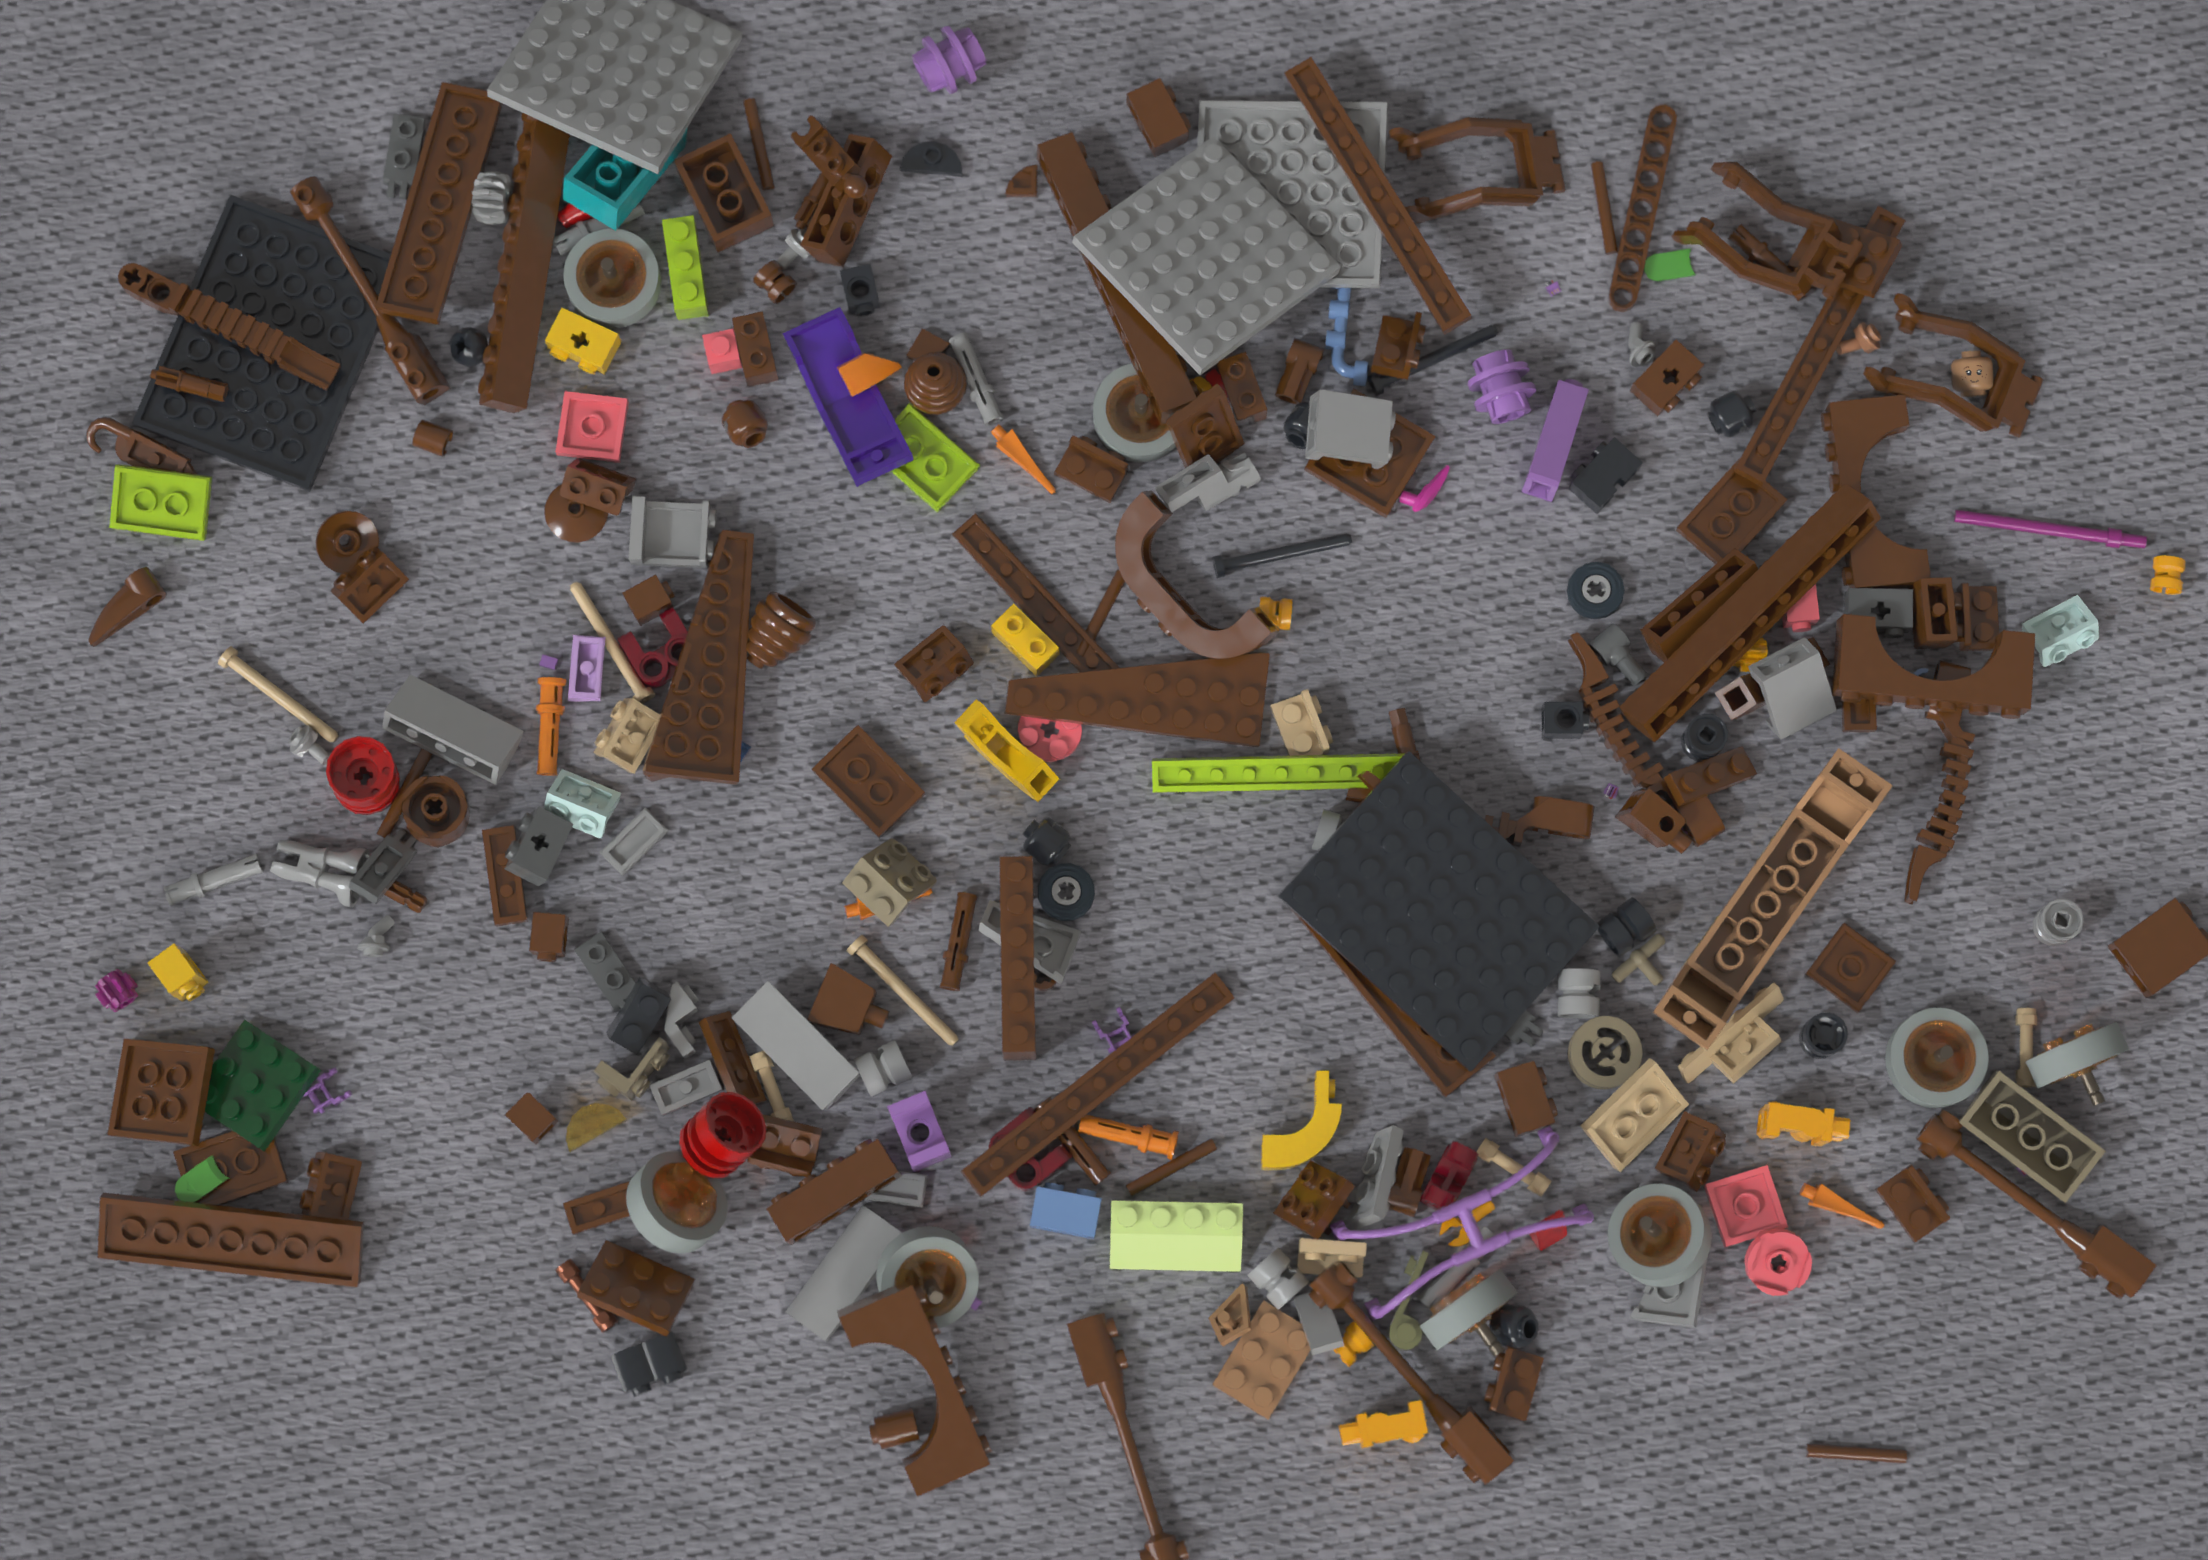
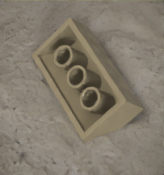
[1959,1069,2106,1203]

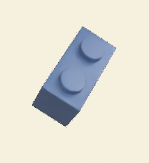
[1030,1182,1102,1239]

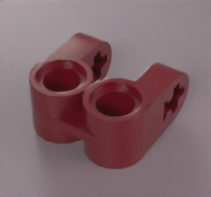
[617,607,688,688]
[989,1106,1073,1191]
[1420,1141,1479,1210]

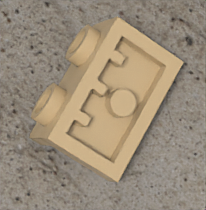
[1270,689,1333,756]
[594,698,660,774]
[1297,1238,1366,1278]

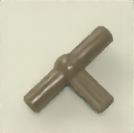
[1612,934,1665,986]

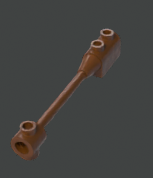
[290,176,451,405]
[1916,1110,2157,1299]
[1308,1261,1514,1484]
[1067,1313,1190,1560]

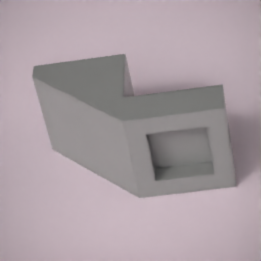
[664,982,699,1059]

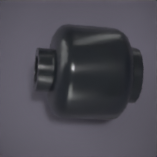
[1707,390,1757,438]
[1284,402,1310,449]
[1022,818,1071,865]
[1489,1304,1539,1349]

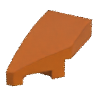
[837,352,902,397]

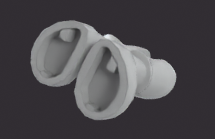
[270,840,370,908]

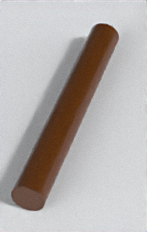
[743,98,775,191]
[1591,161,1618,255]
[1076,570,1125,657]
[376,748,433,838]
[1126,1138,1217,1196]
[1806,1444,1907,1463]

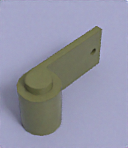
[1387,1251,1429,1352]

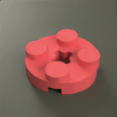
[1018,716,1082,762]
[1745,1229,1812,1296]

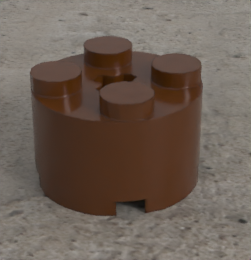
[402,775,470,848]

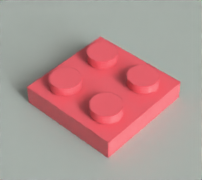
[556,391,629,463]
[1704,1165,1788,1248]

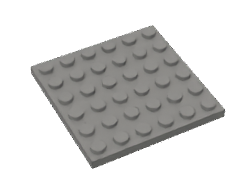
[487,0,743,174]
[1197,101,1388,288]
[1072,136,1341,375]

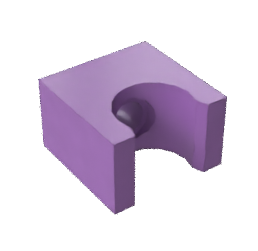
[887,1091,952,1172]

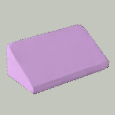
[568,635,605,702]

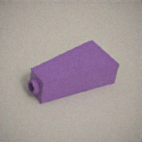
[1522,379,1589,502]

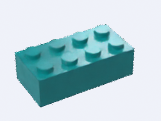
[563,127,688,231]

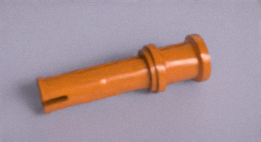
[536,677,567,776]
[1078,1114,1179,1160]

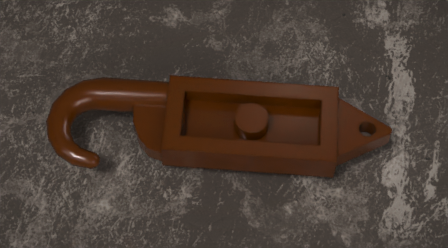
[86,417,198,475]

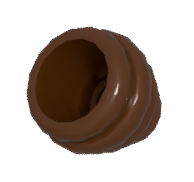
[904,352,967,415]
[746,592,816,669]

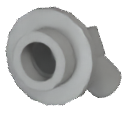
[776,229,810,271]
[1628,323,1656,367]
[288,725,330,766]
[357,915,395,957]

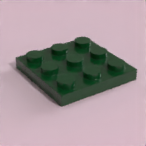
[205,1020,321,1152]

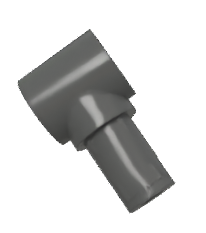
[1588,623,1648,687]

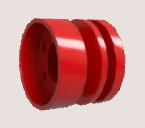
[326,736,401,815]
[679,1092,766,1178]

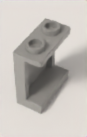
[1305,389,1396,469]
[628,496,717,568]
[1748,637,1837,740]

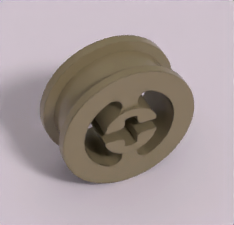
[1568,1016,1642,1089]

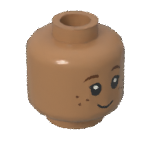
[1951,351,1994,397]

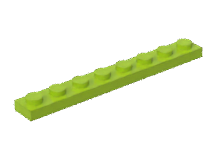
[1152,753,1405,793]

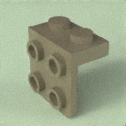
[842,838,937,927]
[594,1037,670,1101]

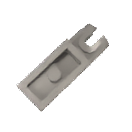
[1155,452,1261,512]

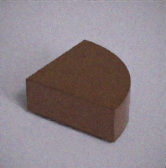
[1005,165,1038,197]
[907,328,950,360]

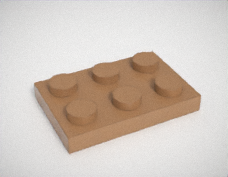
[1212,1300,1310,1420]

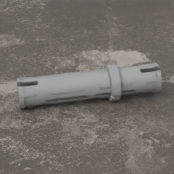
[553,202,645,256]
[949,332,1004,426]
[163,853,263,906]
[1417,1226,1494,1312]

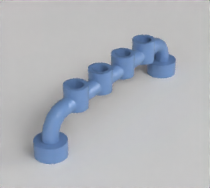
[1325,288,1369,386]

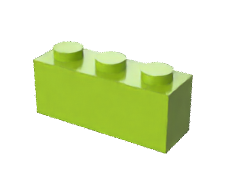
[662,215,709,320]

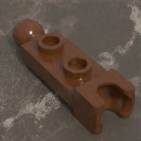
[791,115,868,199]

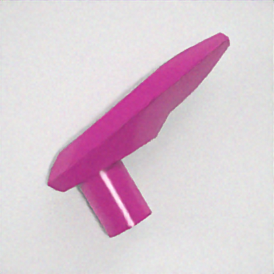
[1399,465,1450,512]

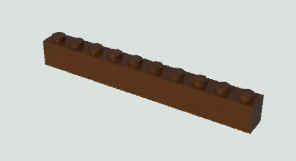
[478,113,570,413]
[1037,132,1200,425]
[1619,483,1881,742]

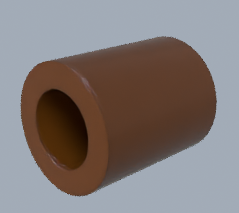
[869,1408,920,1450]

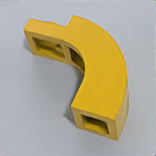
[954,699,1059,802]
[1261,1070,1342,1170]

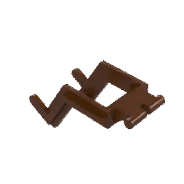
[1389,117,1566,223]
[1671,162,1864,299]
[1863,293,2043,437]

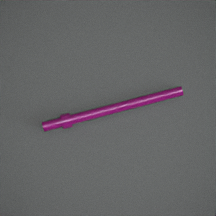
[1954,510,2147,549]

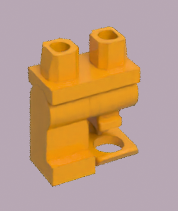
[1756,1101,1851,1147]
[1338,1400,1428,1449]

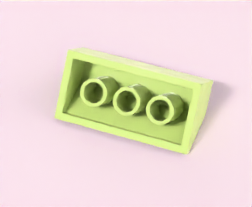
[1110,1201,1243,1272]

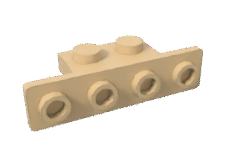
[1678,983,1784,1084]

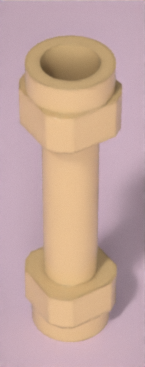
[2016,1008,2037,1088]
[750,1051,794,1122]
[1476,1138,1551,1197]

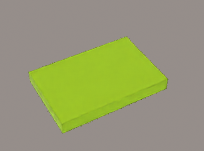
[890,403,980,513]
[109,464,212,541]

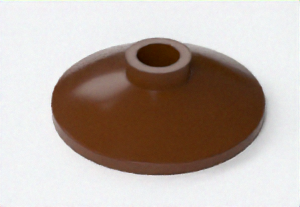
[544,484,608,542]
[315,511,379,573]

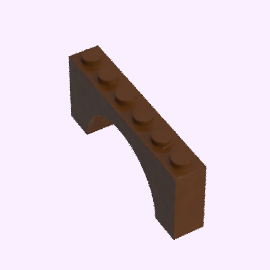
[1821,395,1931,589]
[1832,614,2035,719]
[1000,856,1036,1061]
[837,1279,992,1497]

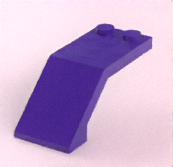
[783,307,914,487]

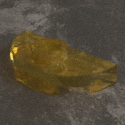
[566,1103,627,1153]

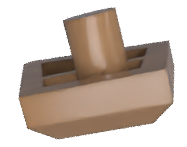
[1208,1284,1251,1346]

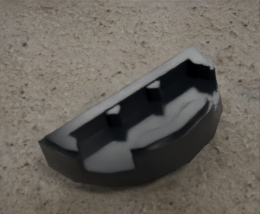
[900,141,962,177]

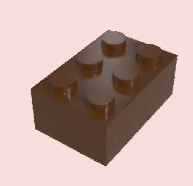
[674,133,774,253]

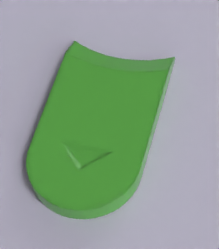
[1644,248,1696,281]
[175,1155,229,1203]

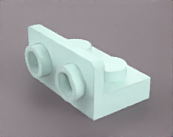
[2022,595,2099,667]
[544,769,621,838]

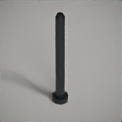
[1367,325,1498,396]
[1212,533,1352,578]

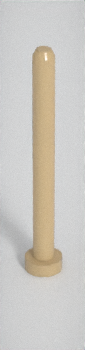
[570,582,655,704]
[218,646,339,743]
[846,935,958,1046]

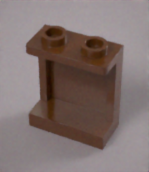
[2107,898,2208,998]

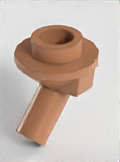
[1836,322,1882,355]

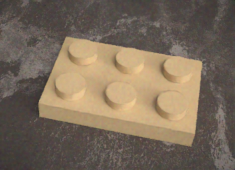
[1581,1058,1689,1172]

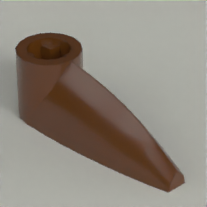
[88,567,167,647]

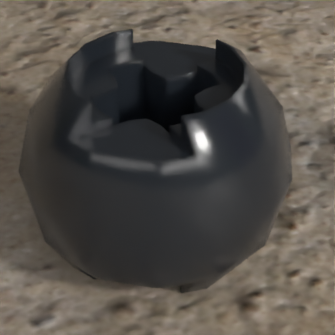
[450,327,488,367]

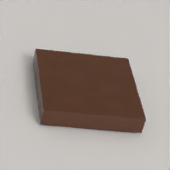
[1805,922,1896,1013]

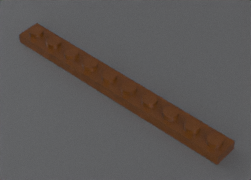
[1284,57,1472,335]
[1733,206,1906,486]
[960,972,1235,1197]

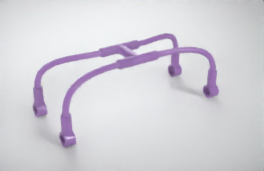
[1330,1125,1594,1321]

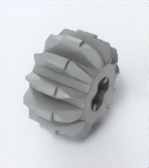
[471,171,513,225]

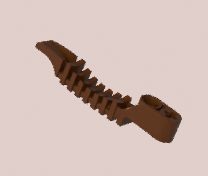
[118,263,341,390]
[1568,632,1725,847]
[1905,660,1975,905]
[1346,788,1595,847]

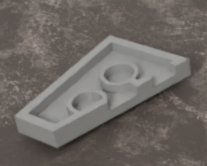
[978,900,1081,985]
[1341,1125,1404,1231]
[1630,1226,1712,1328]

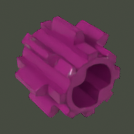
[95,969,138,1012]

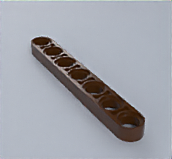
[1608,105,1677,312]

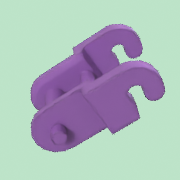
[1092,1007,1134,1053]
[303,1068,352,1114]

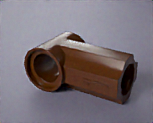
[1275,338,1325,405]
[1388,1147,1431,1217]

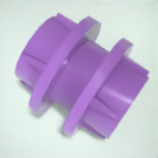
[912,25,986,94]
[1467,349,1536,424]

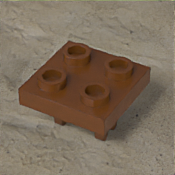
[1273,1160,1355,1240]

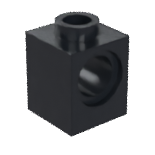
[840,264,880,316]
[1541,702,1589,739]

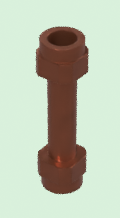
[555,1259,618,1333]

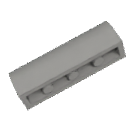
[382,675,523,785]
[732,981,860,1110]
[785,1205,902,1342]

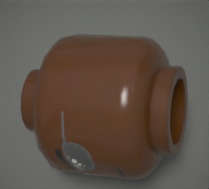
[722,400,768,448]

